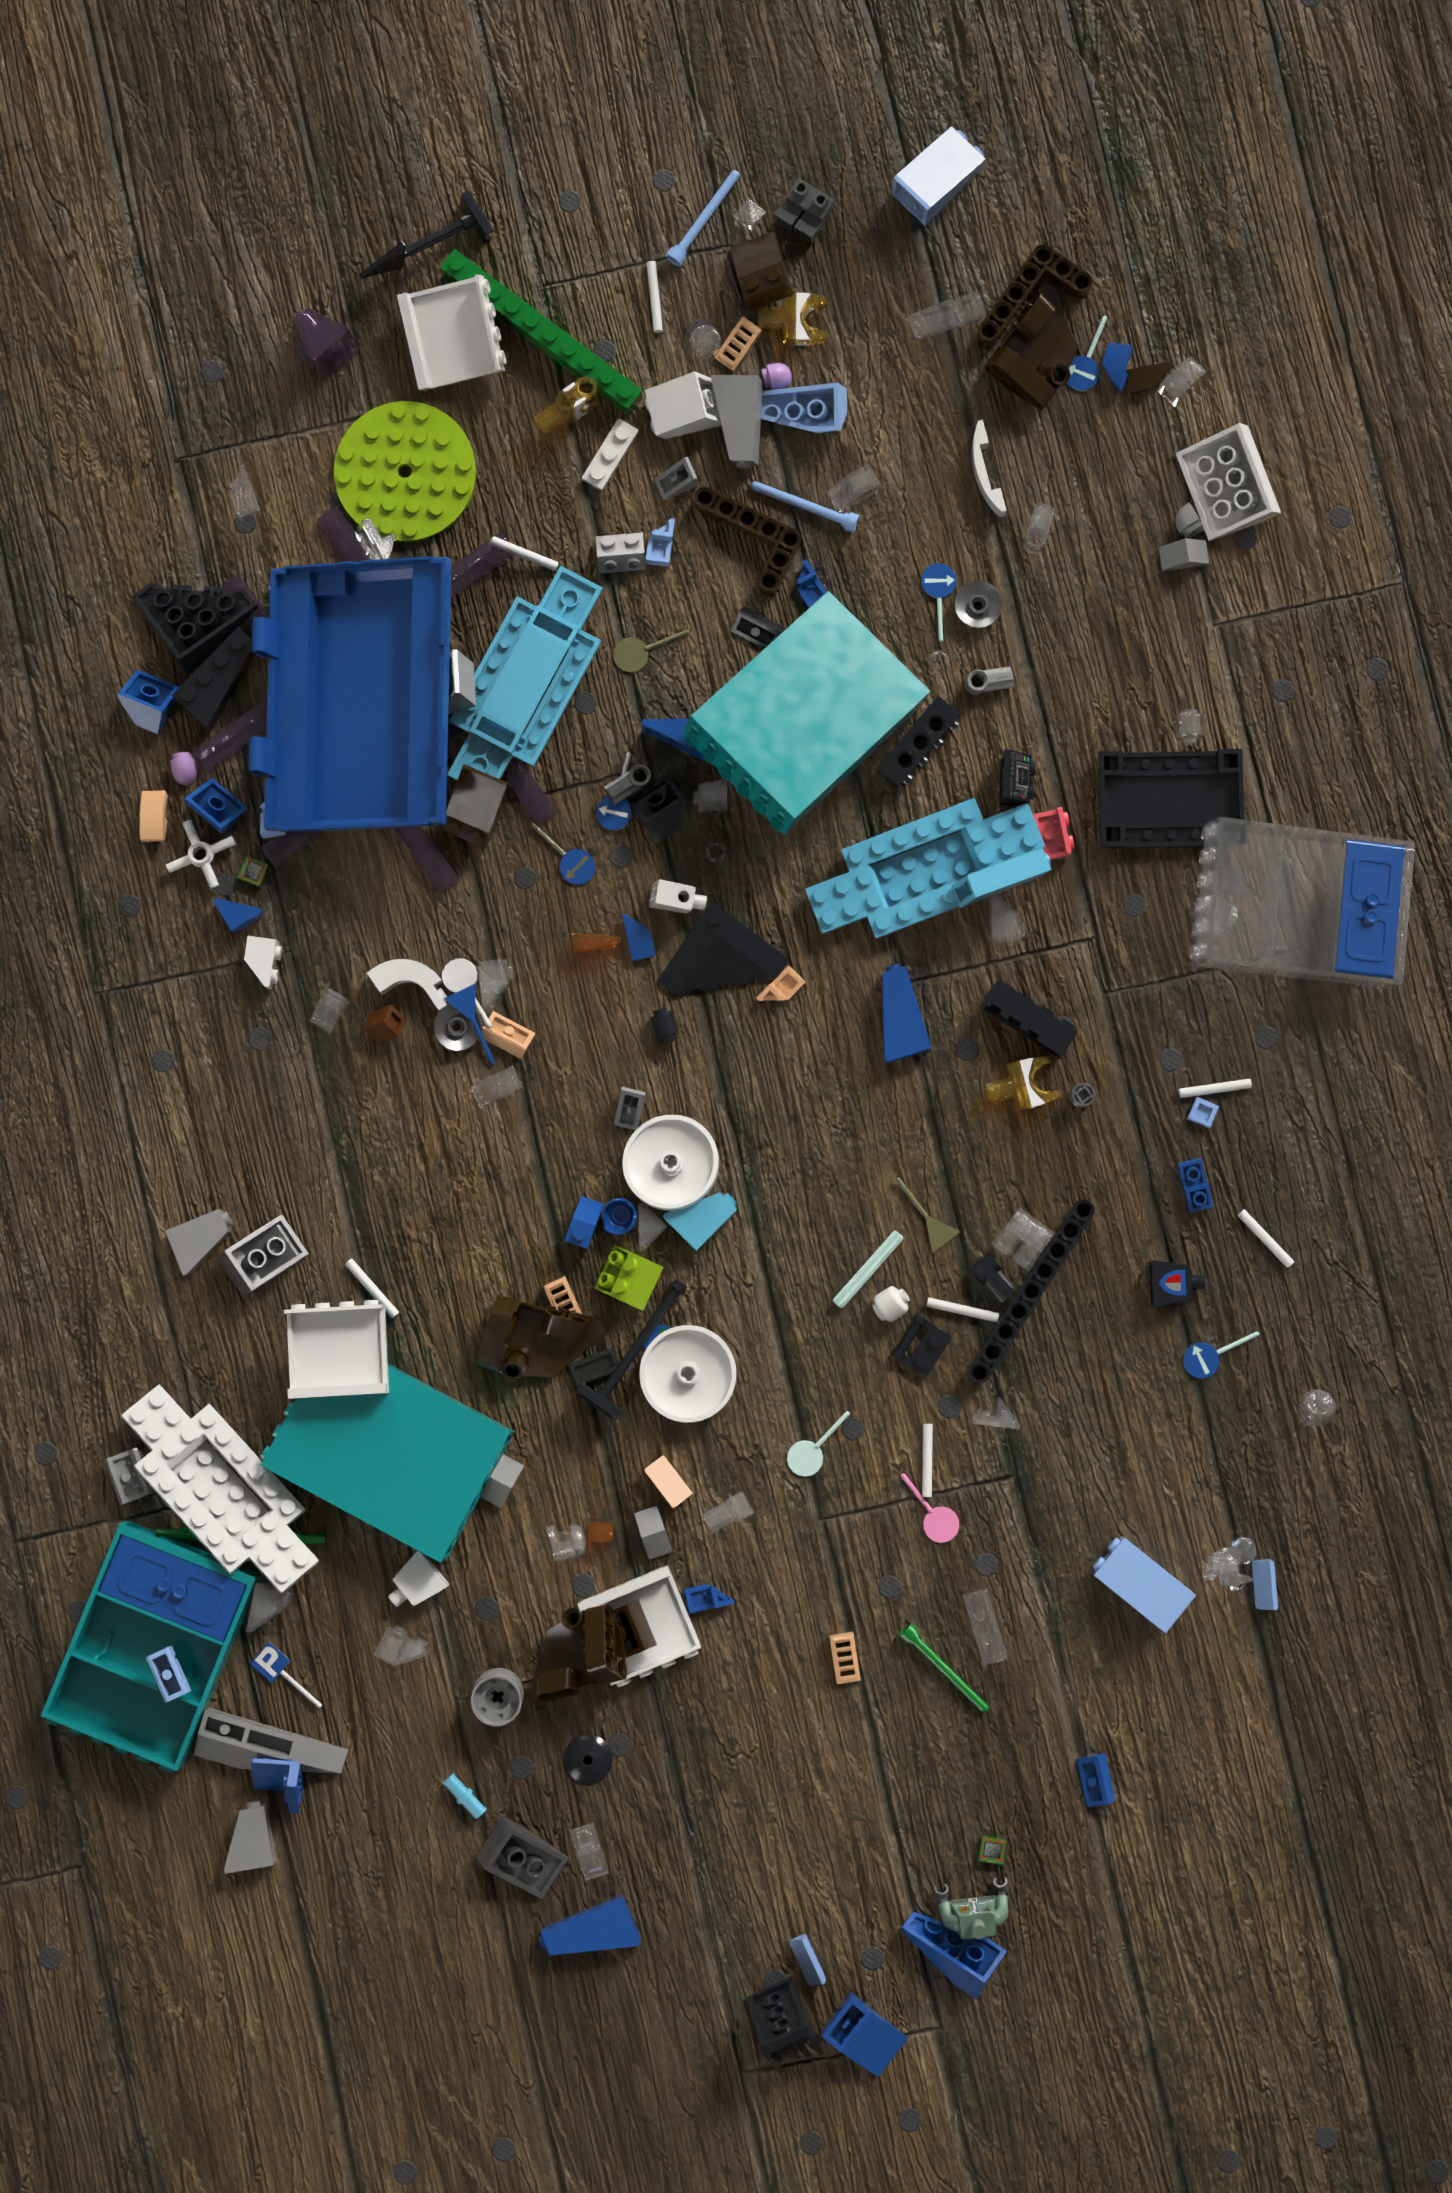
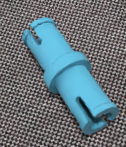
[442,1773,487,1819]

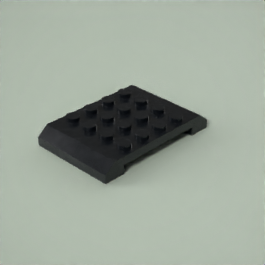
[1098,749,1245,849]

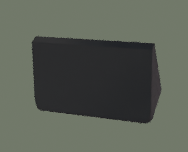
[730,607,785,649]

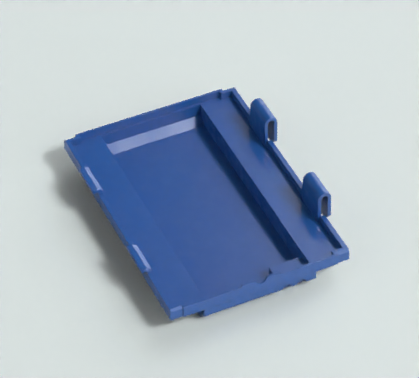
[249,556,452,832]

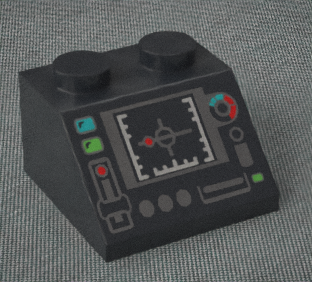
[999,749,1035,806]

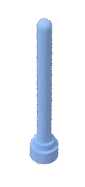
[665,170,740,267]
[750,481,860,533]

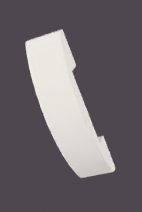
[972,420,1007,517]

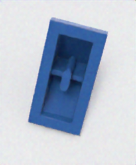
[214,898,265,934]

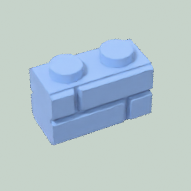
[146,1645,191,1703]

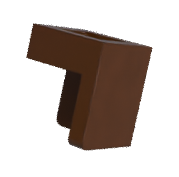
[363,1005,406,1044]

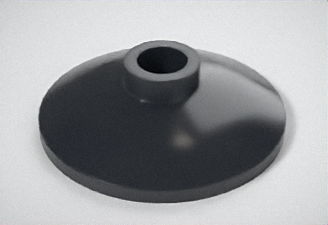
[564,1734,613,1784]

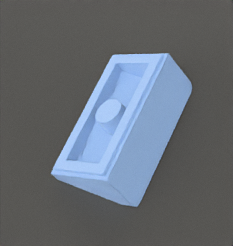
[1252,1559,1278,1610]
[789,1934,826,1986]

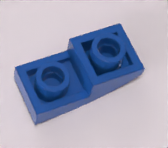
[1177,1158,1213,1213]

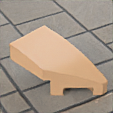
[756,966,806,1001]

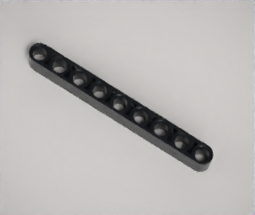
[967,1199,1095,1383]

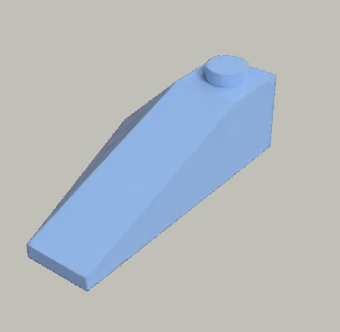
[761,383,847,433]

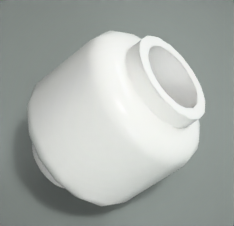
[872,1286,910,1322]

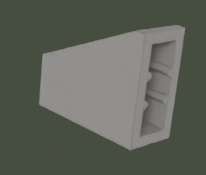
[165,1209,233,1276]
[224,1801,276,1874]

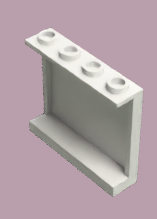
[397,274,506,391]
[284,1300,389,1399]
[577,1565,701,1687]

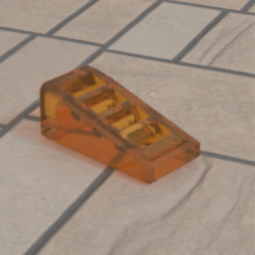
[571,932,622,954]

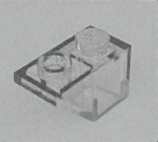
[373,1626,432,1666]

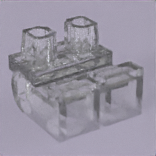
[990,1207,1055,1272]

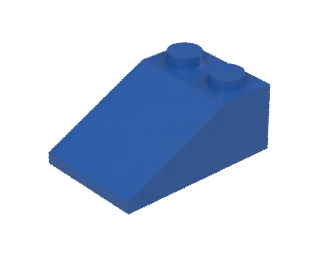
[641,718,706,762]

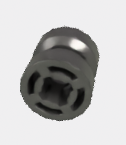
[1069,1083,1096,1108]

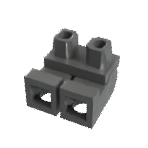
[773,178,835,246]

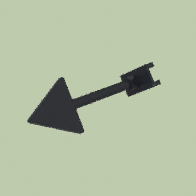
[359,190,494,279]

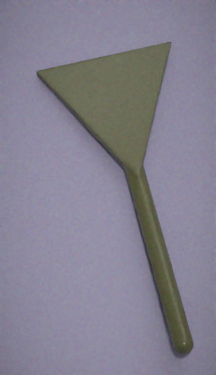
[896,1177,961,1254]

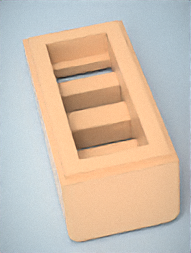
[714,316,761,372]
[543,1276,582,1314]
[829,1632,861,1684]

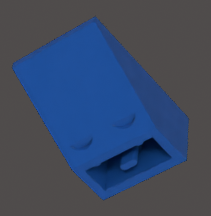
[820,1991,908,2077]

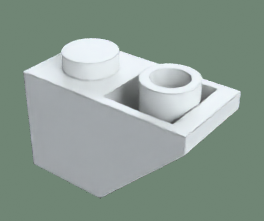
[244,936,282,989]

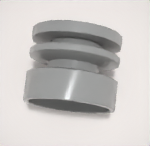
[471,1668,524,1727]

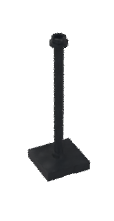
[575,1279,687,1421]

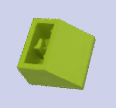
[595,1245,663,1311]

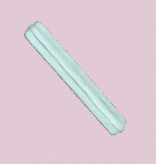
[833,1231,903,1308]

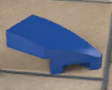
[1102,343,1133,391]
[797,559,827,609]
[622,913,656,961]
[683,1584,735,1613]

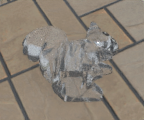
[1205,1537,1256,1591]

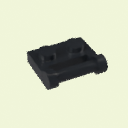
[890,1313,952,1377]

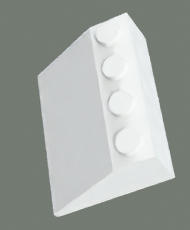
[1176,423,1281,541]

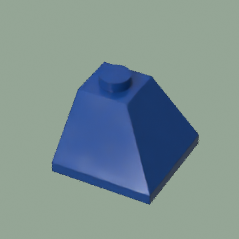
[117,670,179,734]

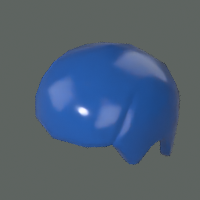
[601,1198,638,1235]

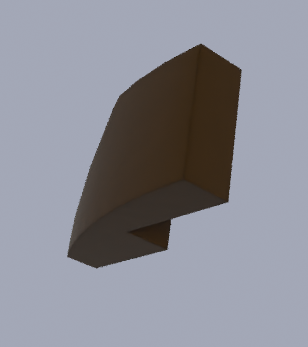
[1126,362,1174,395]

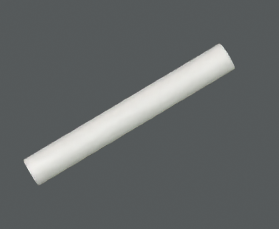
[646,261,663,333]
[489,536,558,571]
[1179,1079,1252,1098]
[1237,1209,1294,1268]
[345,1259,399,1319]
[926,1297,999,1322]
[922,1424,933,1497]

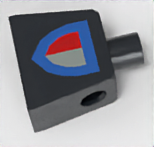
[1149,1260,1205,1307]

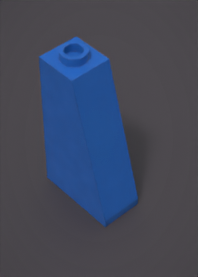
[882,964,932,1064]
[539,1895,641,1955]

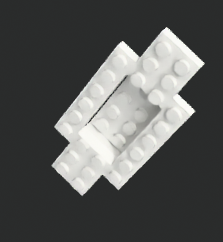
[122,1384,319,1595]

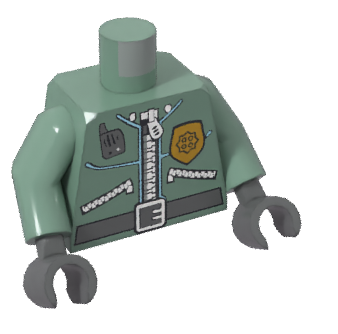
[934,1877,1009,1939]

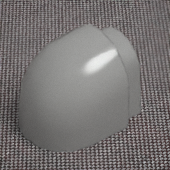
[1175,503,1204,538]

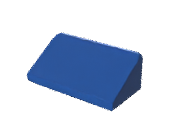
[1076,1753,1115,1807]

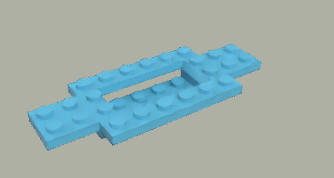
[447,566,603,781]
[805,798,1046,939]

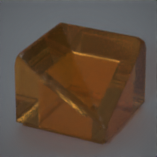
[589,1522,614,1542]

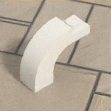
[367,959,447,1011]

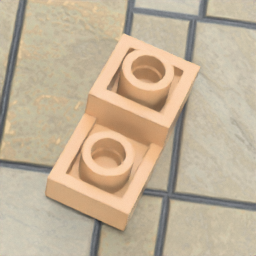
[140,790,168,842]

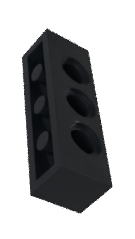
[876,695,961,789]

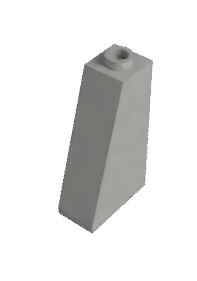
[711,375,763,469]

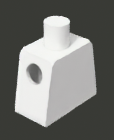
[649,879,707,914]
[388,1551,450,1607]

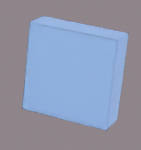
[1187,1097,1219,1129]

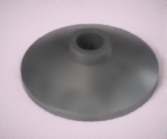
[955,581,1002,628]
[433,1004,481,1051]

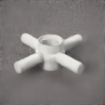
[166,820,236,889]

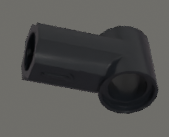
[970,1253,1017,1304]

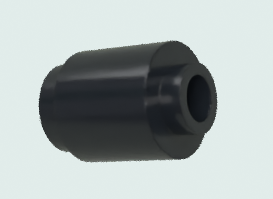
[650,1008,679,1045]

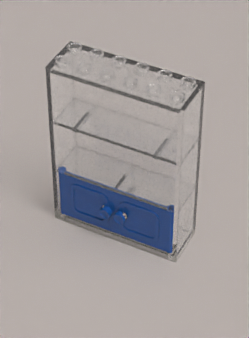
[1190,817,1415,989]

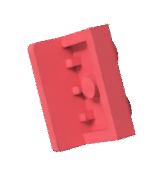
[1033,807,1074,860]

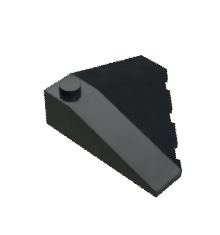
[131,583,258,674]
[656,901,790,996]

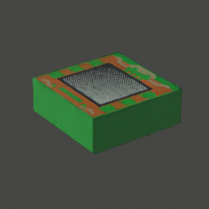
[238,856,269,888]
[978,1835,1006,1865]

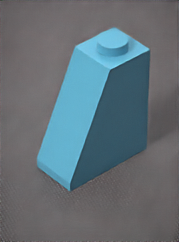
[662,1193,737,1251]

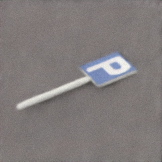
[250,1641,322,1708]

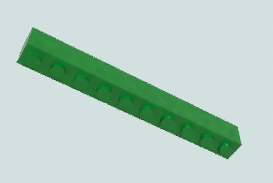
[440,249,643,416]

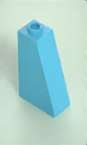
[951,848,1052,908]

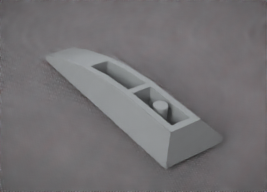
[194,1708,349,1774]

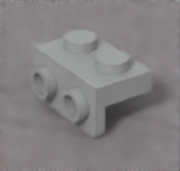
[596,532,646,573]
[104,1447,153,1505]

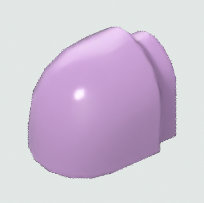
[761,363,792,390]
[170,752,197,785]

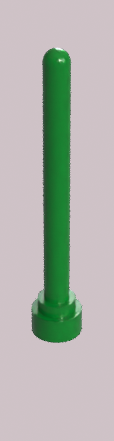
[898,1623,989,1713]

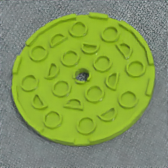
[334,401,476,543]

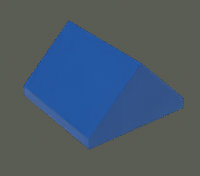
[183,778,248,837]

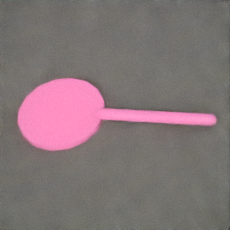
[901,1473,959,1543]

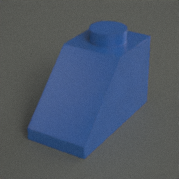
[565,1196,604,1249]

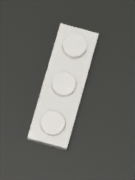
[582,418,639,492]

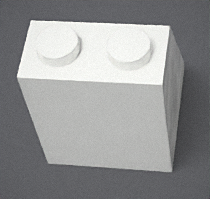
[645,371,722,439]

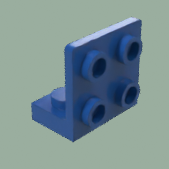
[251,1758,303,1814]

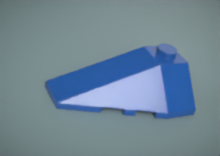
[901,1912,1007,1999]

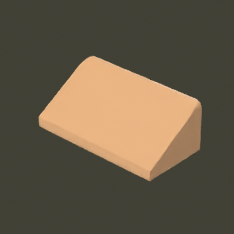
[481,1011,535,1059]
[644,1455,692,1508]

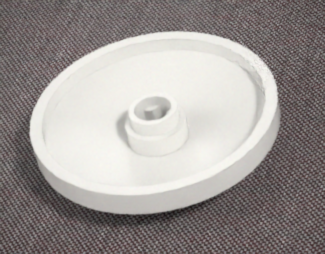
[622,1115,719,1211]
[640,1325,736,1422]

